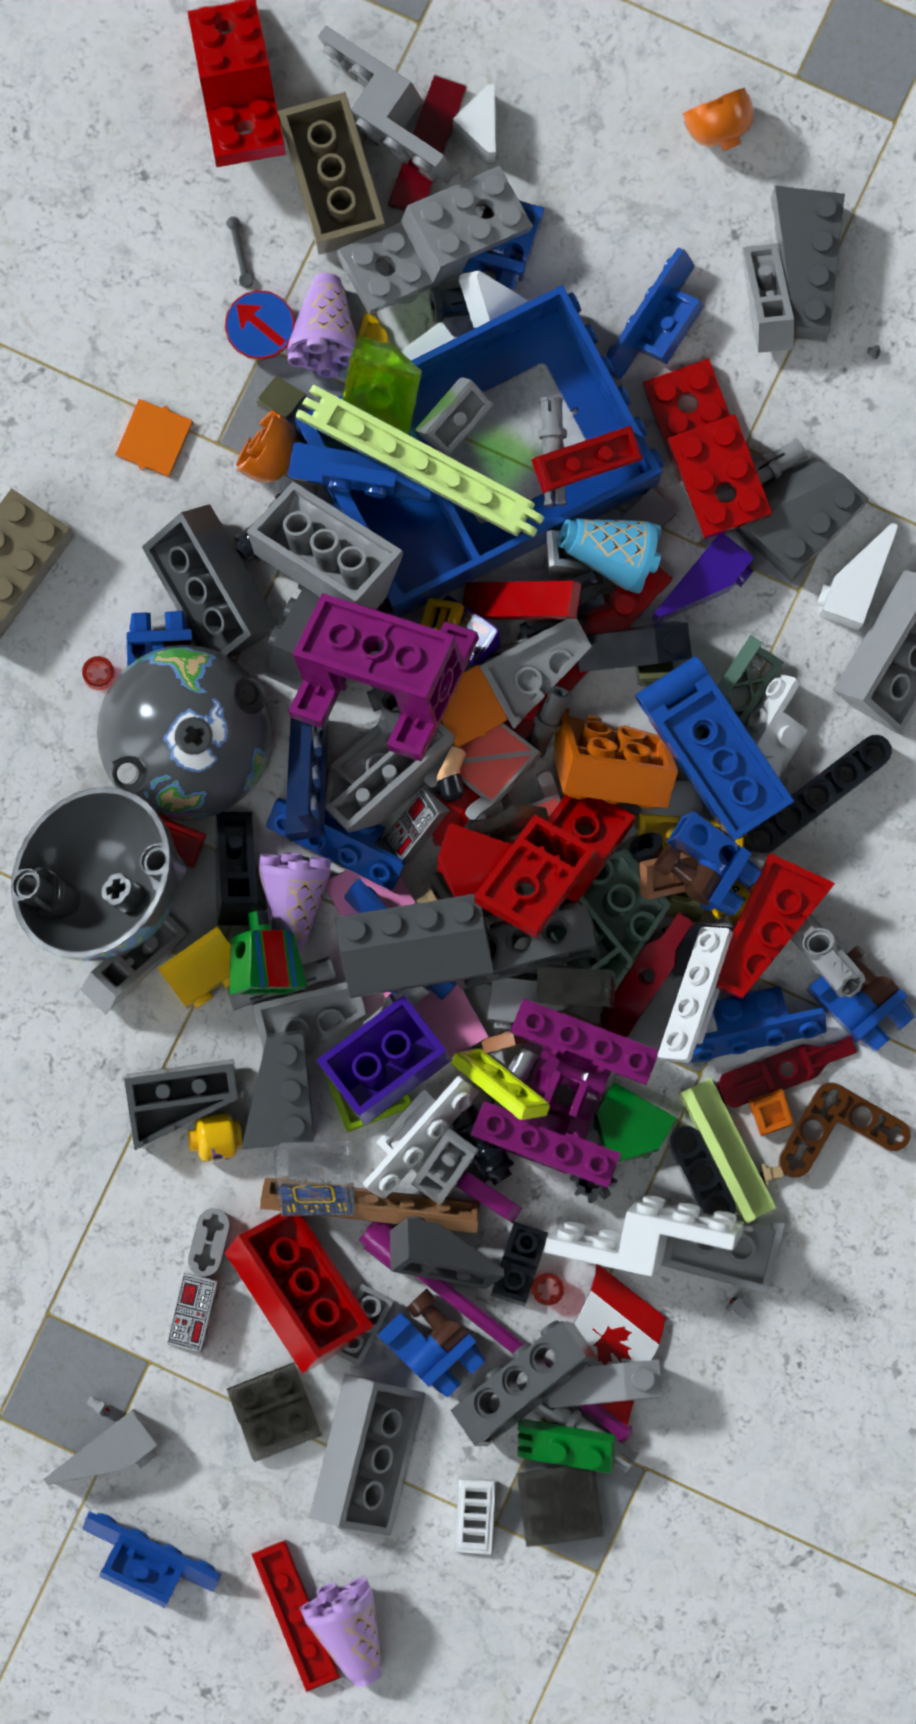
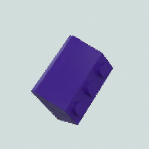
[317,995,452,1125]

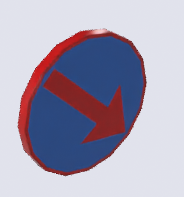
[225,290,295,360]

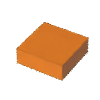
[748,1088,795,1136]

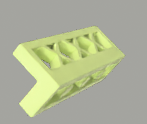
[678,1078,776,1224]

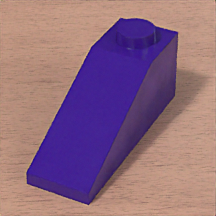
[652,533,754,623]

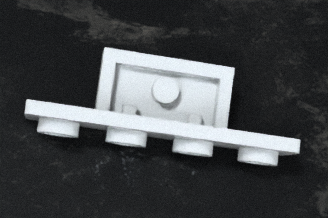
[746,674,808,778]
[658,927,733,1063]
[363,1076,479,1199]

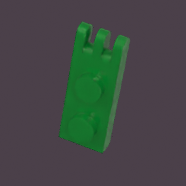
[517,1419,615,1474]

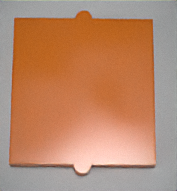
[115,399,193,477]
[441,664,508,748]

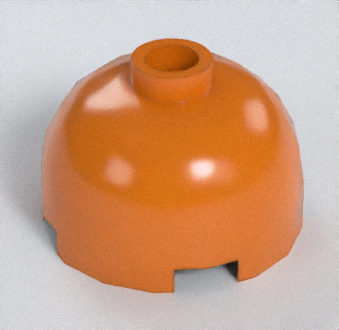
[683,88,754,151]
[236,410,301,483]

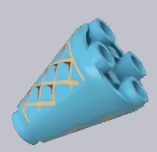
[558,518,661,594]

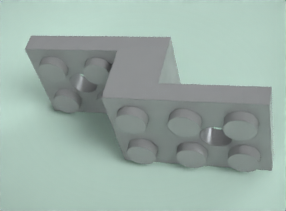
[318,25,455,185]
[337,165,533,315]

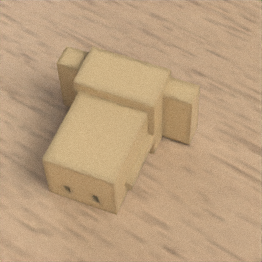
[415,887,438,904]
[760,1164,784,1186]

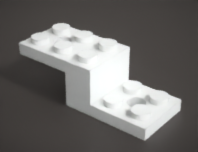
[544,1195,744,1277]

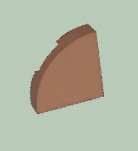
[482,1032,532,1054]

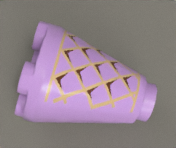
[288,273,358,378]
[259,852,331,952]
[300,1577,382,1687]

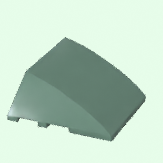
[520,849,671,998]

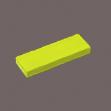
[451,1049,550,1120]

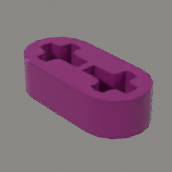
[456,1171,523,1223]

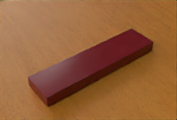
[388,75,467,212]

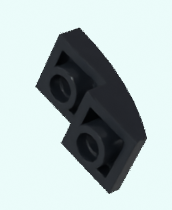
[491,1222,548,1307]

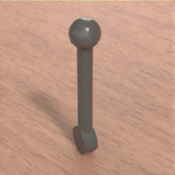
[226,216,253,288]

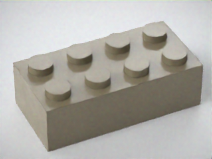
[278,92,386,255]
[0,488,74,639]

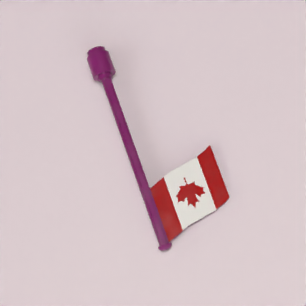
[359,1221,665,1443]

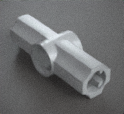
[791,914,866,998]

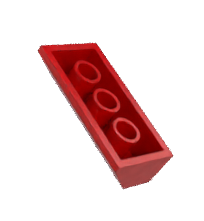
[224,1212,374,1374]

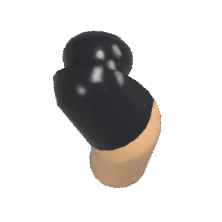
[437,747,466,802]

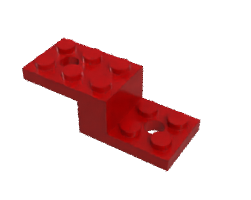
[187,0,286,168]
[642,358,772,540]
[474,794,635,938]

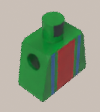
[230,910,307,995]

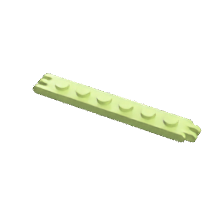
[295,385,544,537]

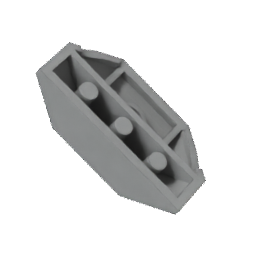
[325,722,455,833]

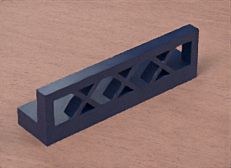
[285,717,329,842]

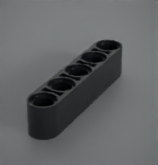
[744,735,892,857]

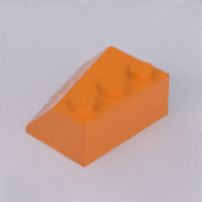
[553,708,678,809]

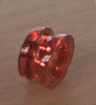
[82,656,115,691]
[532,1273,564,1306]

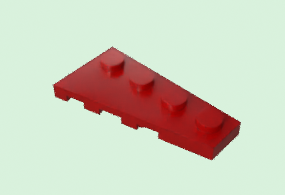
[715,853,835,1000]

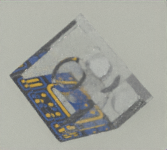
[274,1142,355,1216]

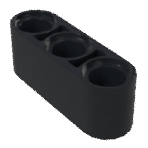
[668,1126,736,1214]

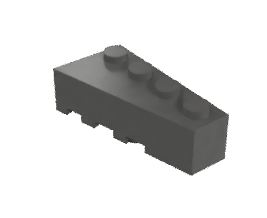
[771,185,845,342]

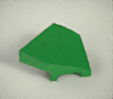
[593,1082,676,1165]

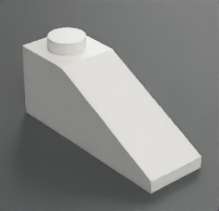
[816,523,898,630]

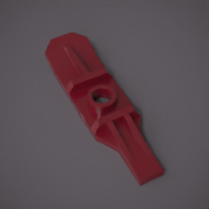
[600,912,694,1037]
[717,1036,857,1108]

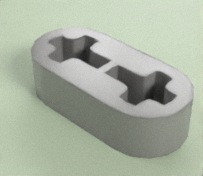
[188,1209,230,1276]

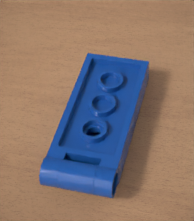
[635,656,794,841]

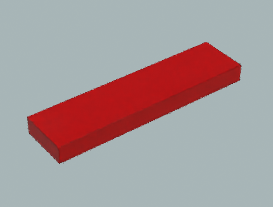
[463,581,581,620]
[251,1539,340,1692]

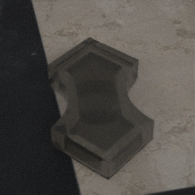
[464,803,549,843]

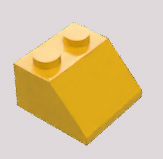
[157,927,230,1010]

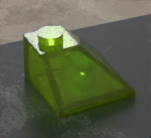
[342,336,422,435]

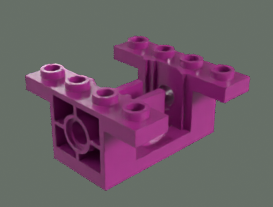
[288,593,479,762]
[471,998,659,1188]

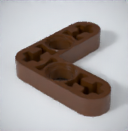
[778,1082,910,1178]

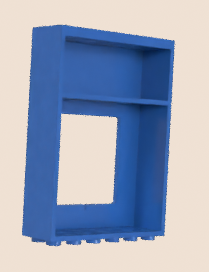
[295,285,664,618]

